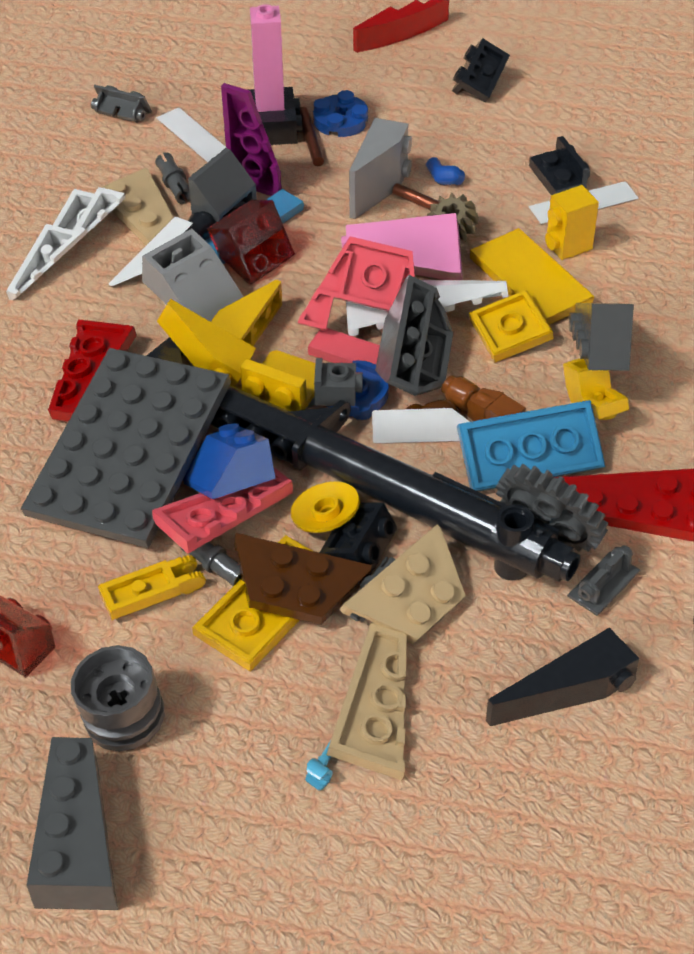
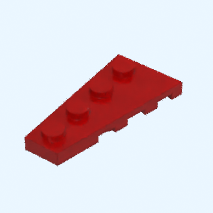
[48,319,137,422]

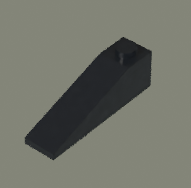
[486,627,639,726]

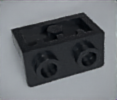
[452,38,510,102]
[529,136,590,195]
[319,502,397,575]

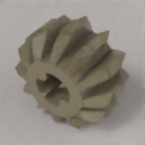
[427,192,479,242]

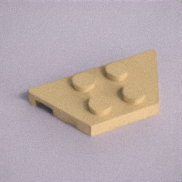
[339,524,466,644]

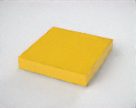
[469,289,554,363]

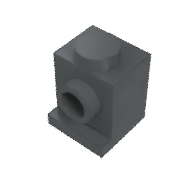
[314,358,363,406]

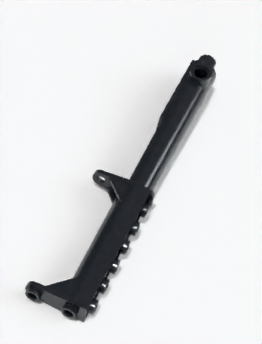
[145,337,581,582]

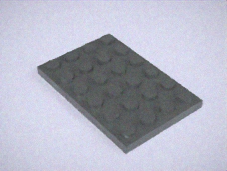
[21,348,231,548]

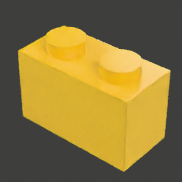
[545,185,599,260]

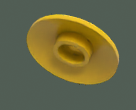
[291,481,360,533]

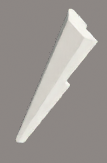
[6,187,125,300]
[346,280,508,336]

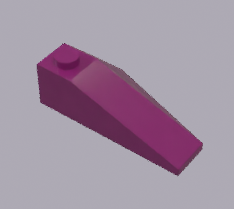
[221,83,282,196]

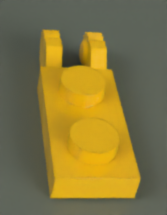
[98,555,207,620]

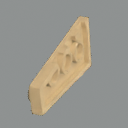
[101,167,174,245]
[326,623,407,781]

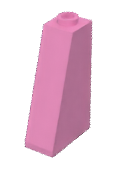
[250,4,285,112]
[341,213,463,280]

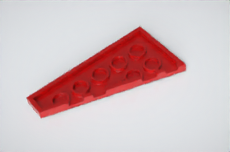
[554,469,694,542]

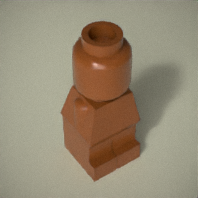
[441,375,526,421]

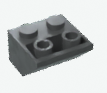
[188,148,257,233]

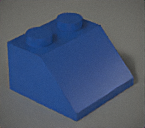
[183,424,276,499]

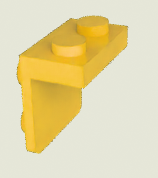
[240,350,316,411]

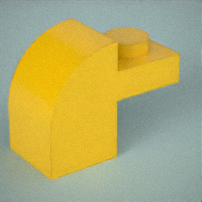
[563,358,629,420]

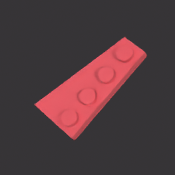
[152,467,293,554]

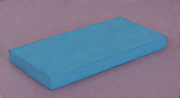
[457,400,605,491]

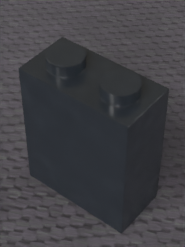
[247,87,302,145]

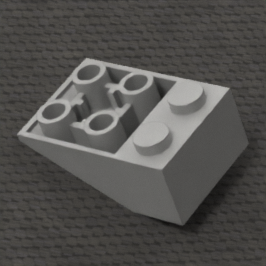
[142,228,244,321]

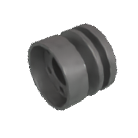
[71,645,165,752]

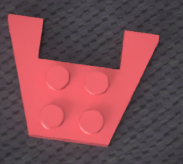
[298,236,415,331]

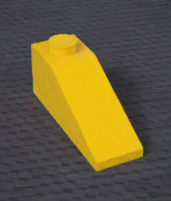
[210,280,282,346]
[157,299,256,387]

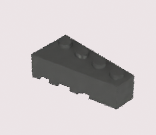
[569,303,634,371]
[27,737,118,910]

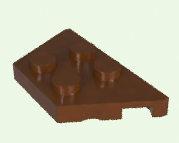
[234,533,372,625]

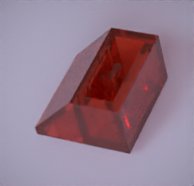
[207,200,295,284]

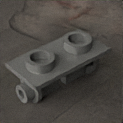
[91,85,152,123]
[567,545,640,616]

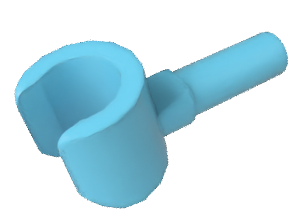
[305,740,333,790]

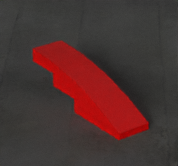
[353,0,449,53]

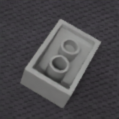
[349,118,412,219]

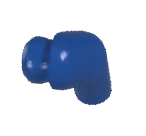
[426,157,465,185]

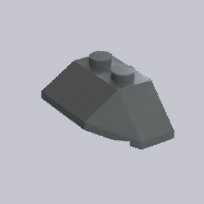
[375,275,453,396]

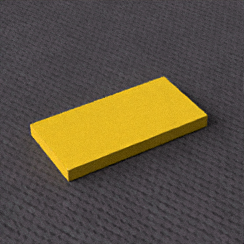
[470,228,594,325]
[192,535,312,672]

